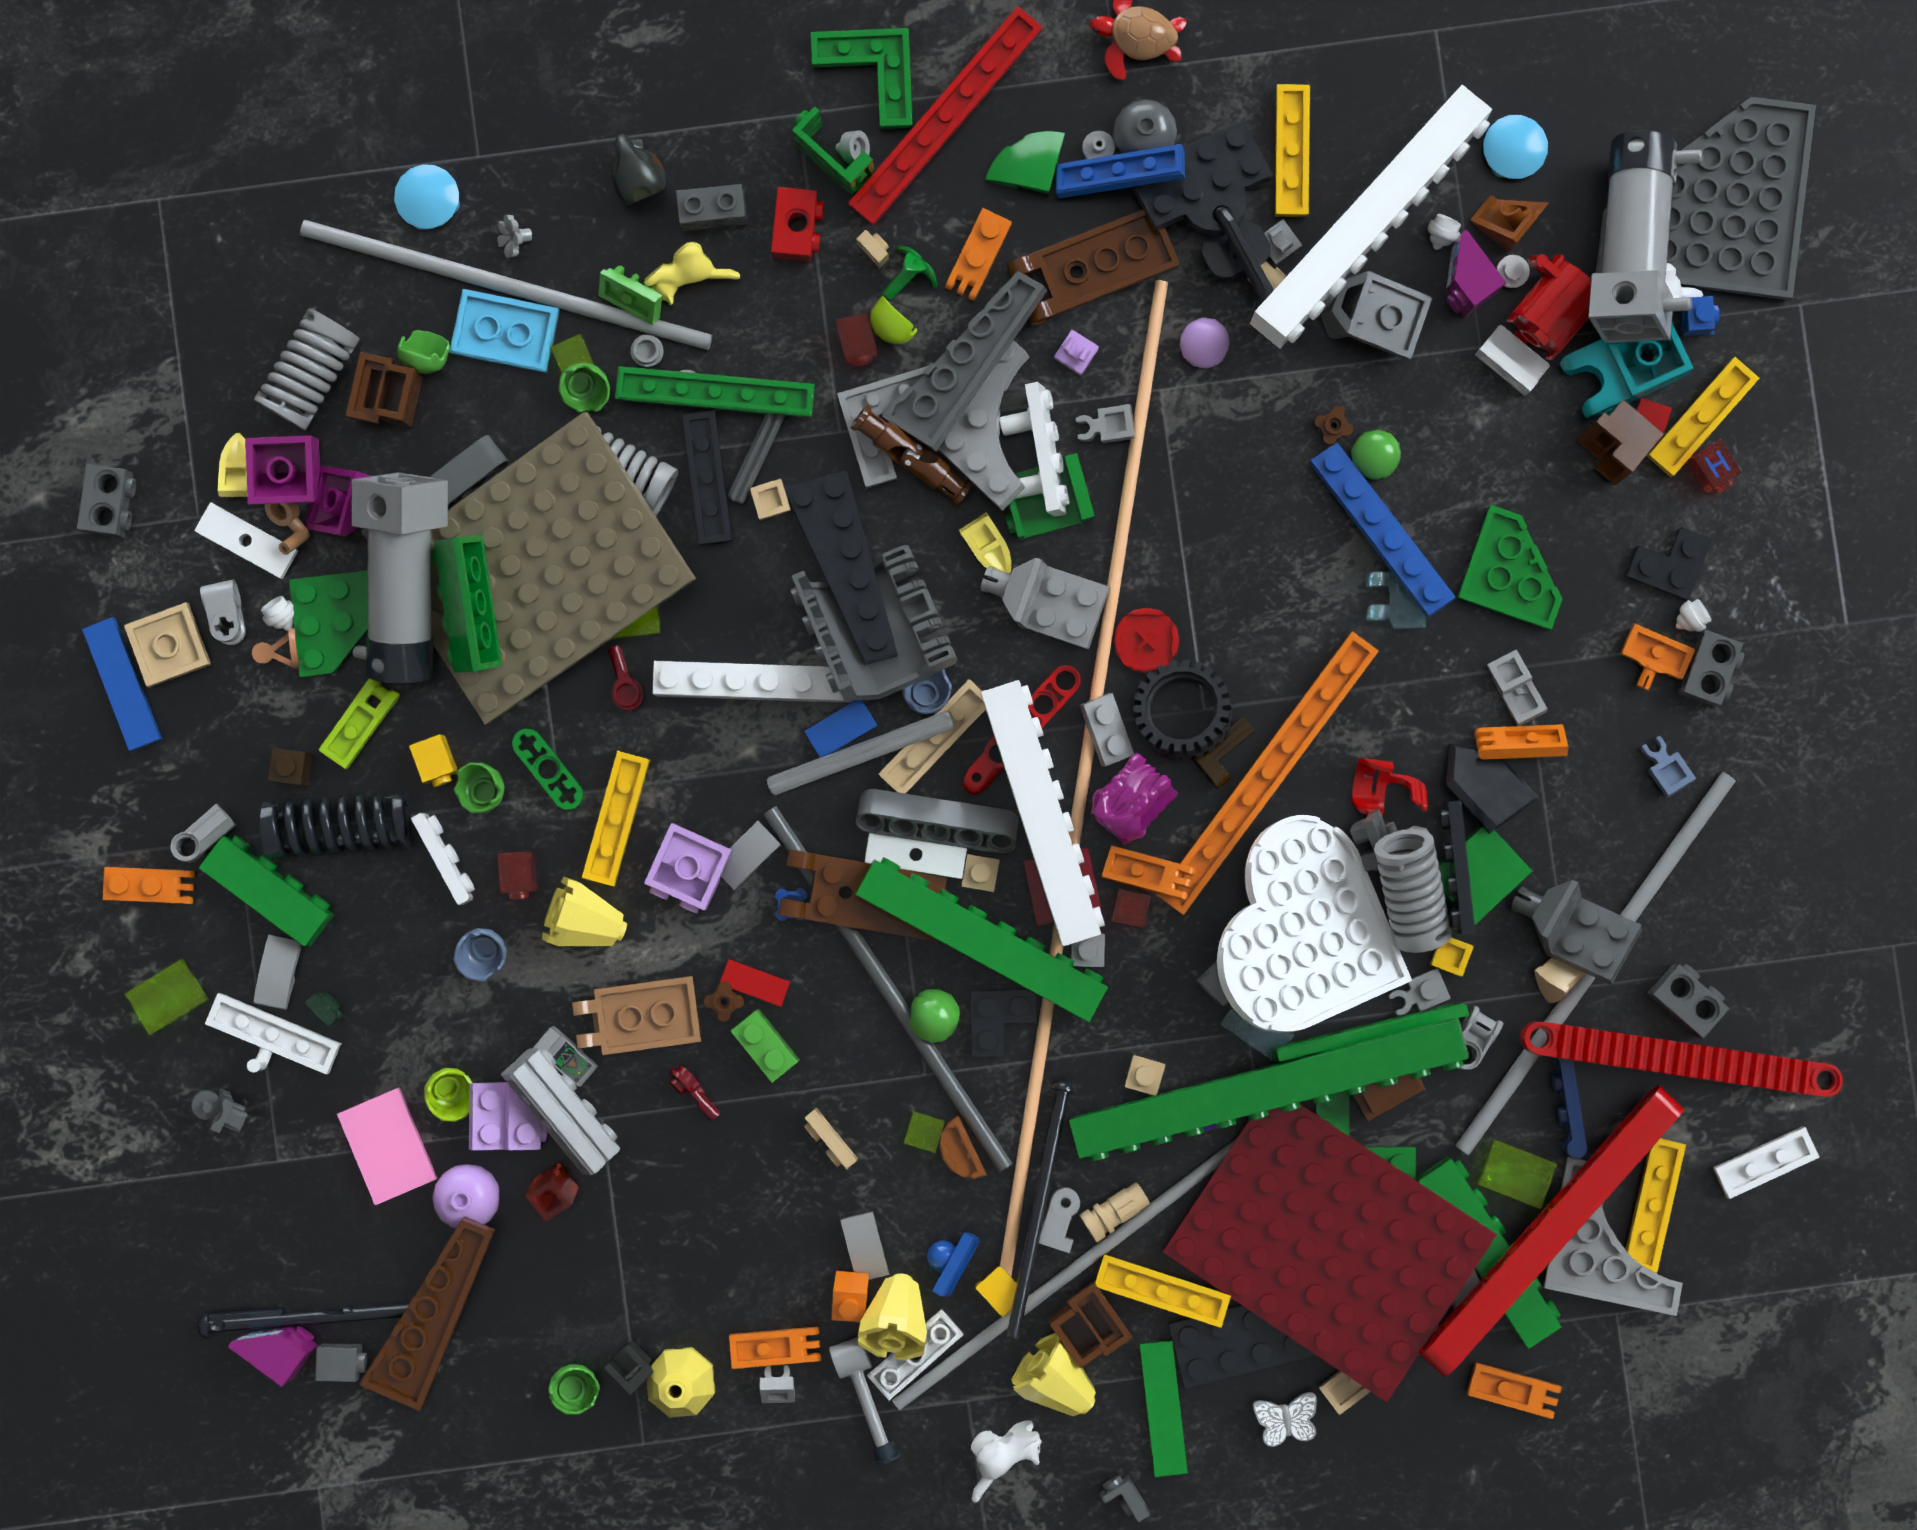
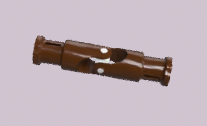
[850,405,973,505]

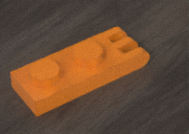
[945,208,1012,302]
[1474,724,1568,759]
[1102,845,1196,901]
[103,867,195,904]
[729,1327,821,1369]
[1466,1361,1562,1419]

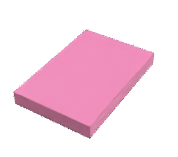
[337,1087,438,1205]

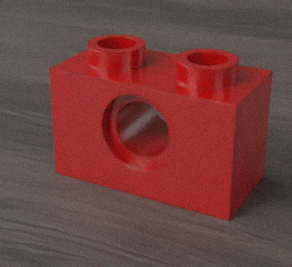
[771,187,824,262]

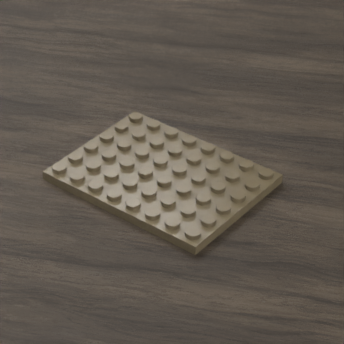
[432,412,696,725]

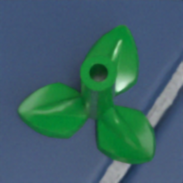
[882,245,937,300]

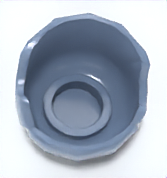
[902,669,952,715]
[453,928,507,981]

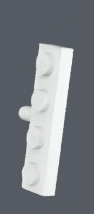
[205,993,342,1074]

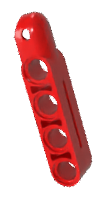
[962,665,1081,795]

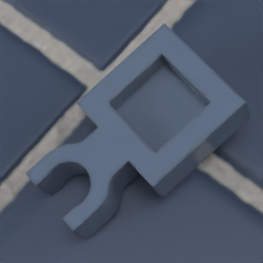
[1640,736,1696,798]

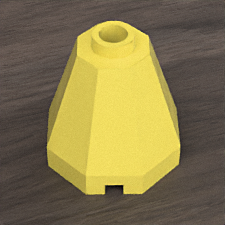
[542,877,627,946]
[858,1274,927,1360]
[1012,1333,1096,1416]
[647,1347,715,1418]

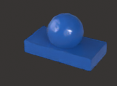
[927,1232,980,1297]

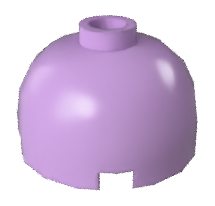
[433,1164,500,1229]

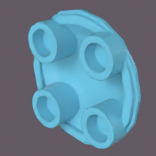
[1483,115,1548,179]
[394,165,460,230]

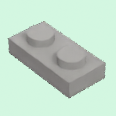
[1079,693,1134,766]

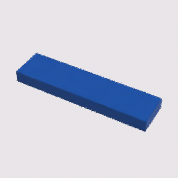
[1056,144,1185,199]
[82,617,162,752]

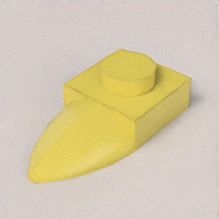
[218,433,247,497]
[959,512,1011,573]

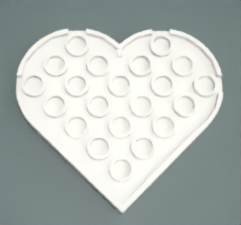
[1217,815,1412,1033]

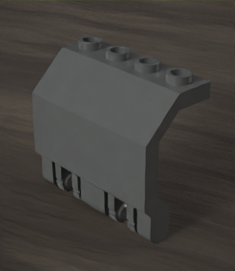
[790,545,958,701]

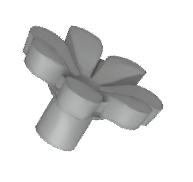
[497,214,532,258]

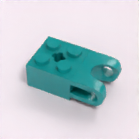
[1560,322,1694,420]

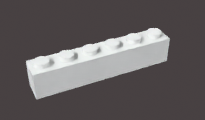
[653,661,852,703]

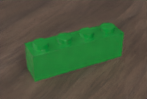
[199,835,334,947]

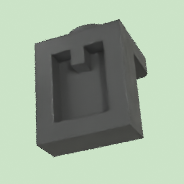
[1100,1475,1150,1522]

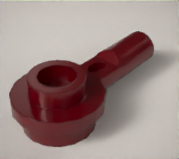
[608,646,644,711]
[668,1065,721,1121]

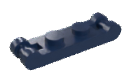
[1552,1057,1587,1159]

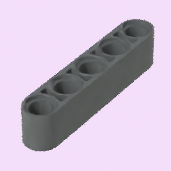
[361,435,509,541]
[856,789,1019,853]

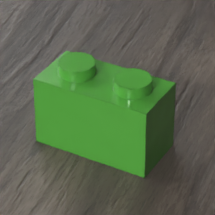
[731,1009,800,1083]

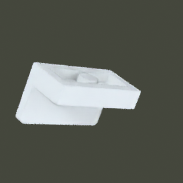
[1475,325,1550,396]

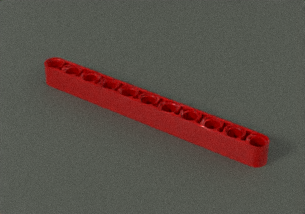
[1419,1085,1684,1377]

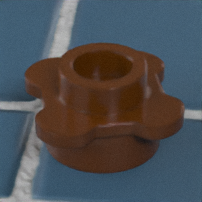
[1315,406,1353,445]
[704,982,744,1022]

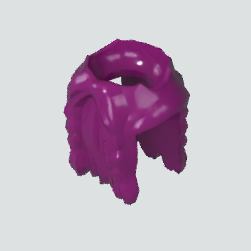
[1091,753,1178,844]

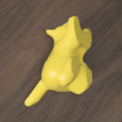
[644,242,740,305]

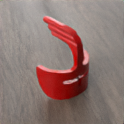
[1351,758,1428,817]

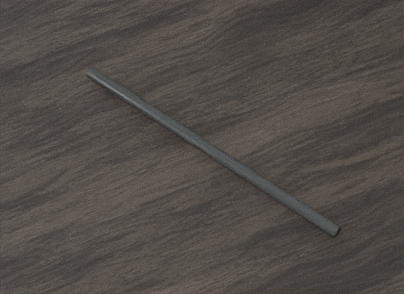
[763,806,1012,1172]

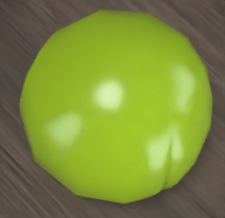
[870,296,917,344]
[424,1068,472,1122]

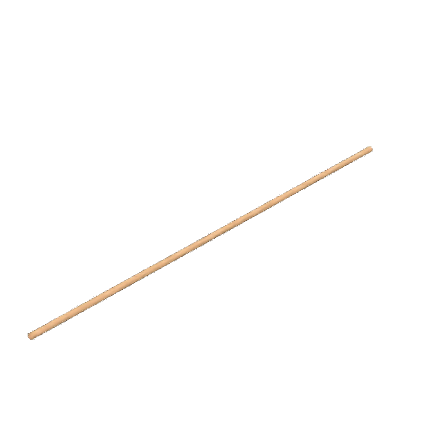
[1000,280,1168,1276]

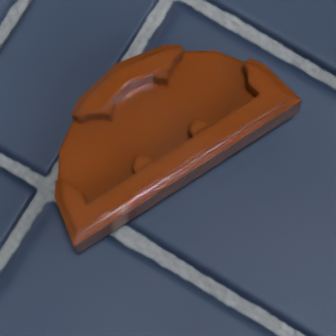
[940,1115,987,1179]

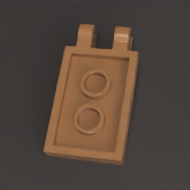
[572,976,701,1055]

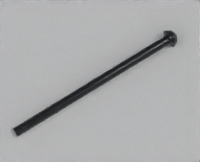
[1006,1078,1076,1339]
[196,1304,409,1339]

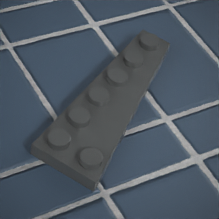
[881,271,1047,452]

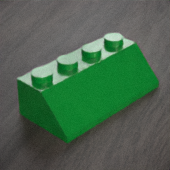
[432,535,503,673]

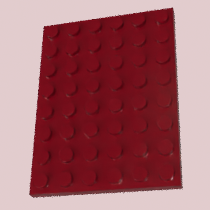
[1163,1104,1497,1402]

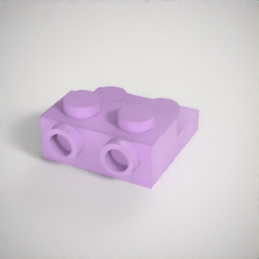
[644,823,732,913]
[469,1082,547,1150]

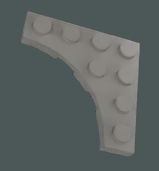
[938,340,1029,511]
[1543,1157,1683,1316]

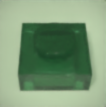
[305,993,343,1026]

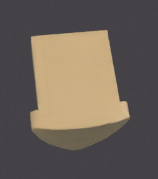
[1534,958,1587,1003]

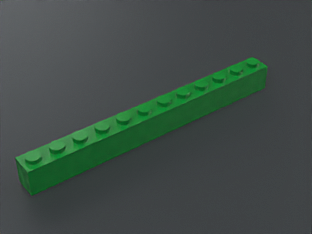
[1069,1017,1469,1162]

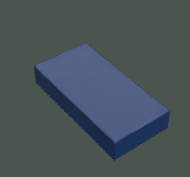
[804,700,877,758]

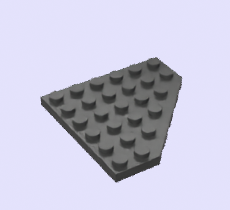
[1596,97,1816,300]

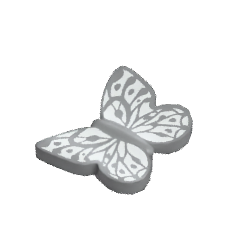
[1253,1392,1317,1447]

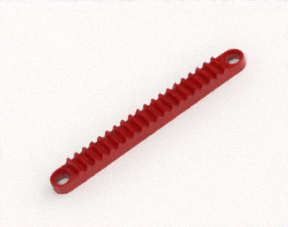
[1520,1021,1843,1097]

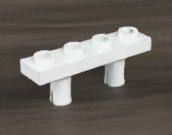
[1000,382,1070,517]

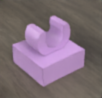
[1054,330,1099,376]

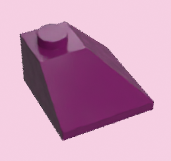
[304,466,371,537]

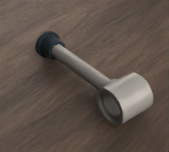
[829,1337,900,1466]

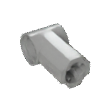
[170,804,236,863]

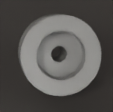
[835,131,870,164]
[1082,131,1115,160]

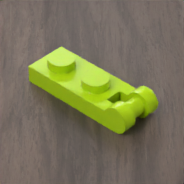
[319,679,400,769]

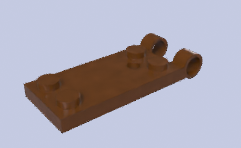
[1007,209,1180,326]
[778,849,947,941]

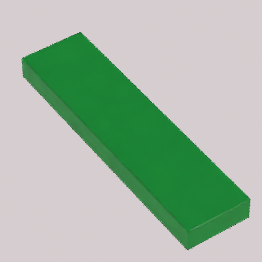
[1139,1339,1188,1477]

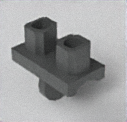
[1350,808,1406,872]
[191,1088,247,1133]

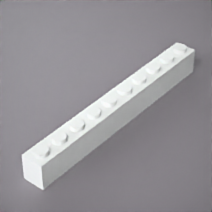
[1250,85,1492,349]

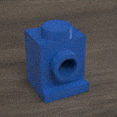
[1679,296,1719,337]

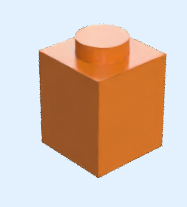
[832,1271,869,1322]

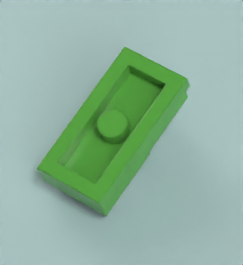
[598,266,662,325]

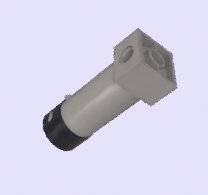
[1589,130,1704,343]
[352,472,448,683]

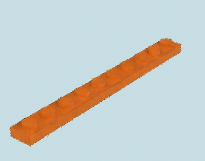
[1156,631,1379,915]

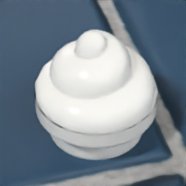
[1428,214,1461,250]
[261,596,294,631]
[1676,599,1711,632]

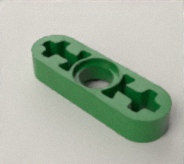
[512,729,584,810]

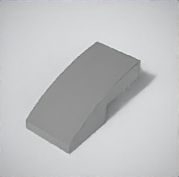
[1487,650,1547,726]
[721,821,781,890]
[254,935,302,1010]
[840,1211,889,1280]

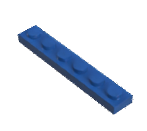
[1310,442,1456,619]

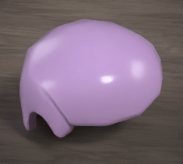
[1180,317,1230,369]

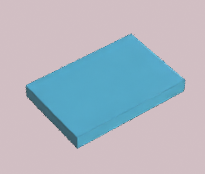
[449,289,560,374]

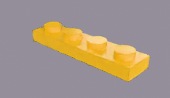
[1275,84,1310,217]
[1647,357,1760,477]
[582,751,650,887]
[1625,1138,1686,1274]
[1095,1254,1231,1328]

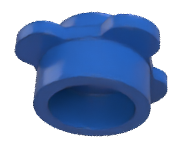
[775,888,808,921]

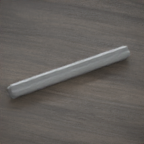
[767,711,954,795]

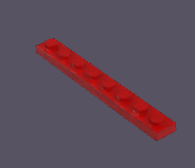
[848,6,1043,226]

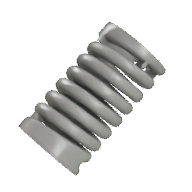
[253,308,360,430]
[597,426,678,516]
[1374,829,1452,953]

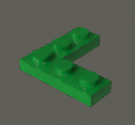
[811,28,913,129]
[1315,1091,1416,1180]

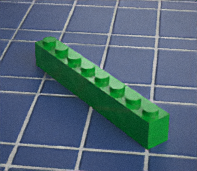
[854,857,1108,1022]

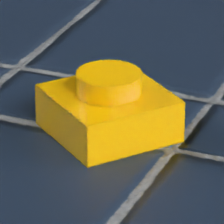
[1430,937,1474,977]

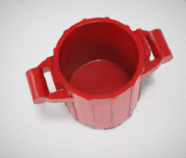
[1506,254,1596,360]

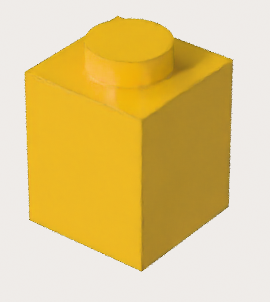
[409,734,458,787]

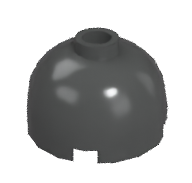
[1112,99,1178,154]

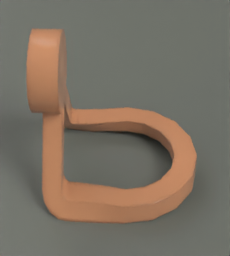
[252,628,299,670]

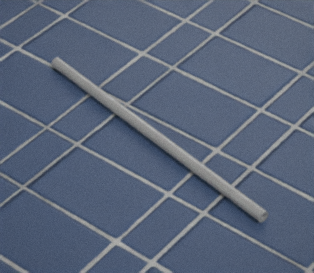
[300,220,713,350]

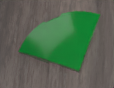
[986,131,1065,194]

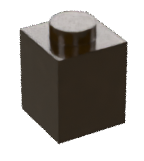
[268,748,313,787]

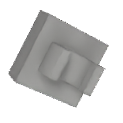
[1264,219,1302,266]
[760,1365,795,1403]

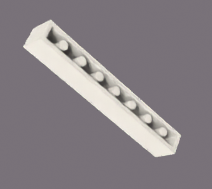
[981,680,1105,946]

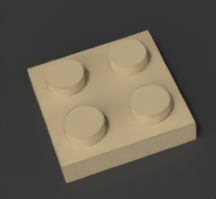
[124,602,211,688]

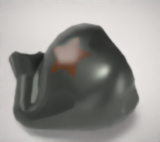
[611,134,667,205]

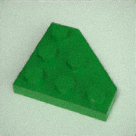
[1457,505,1562,631]
[289,570,368,678]

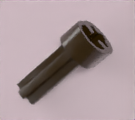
[1190,716,1255,789]

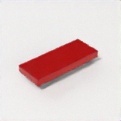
[720,959,790,1007]

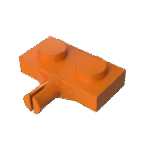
[1620,624,1695,691]

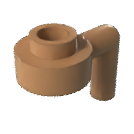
[265,503,310,555]

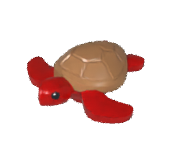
[1089,0,1187,80]

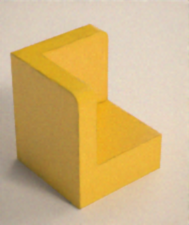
[975,1266,1017,1318]

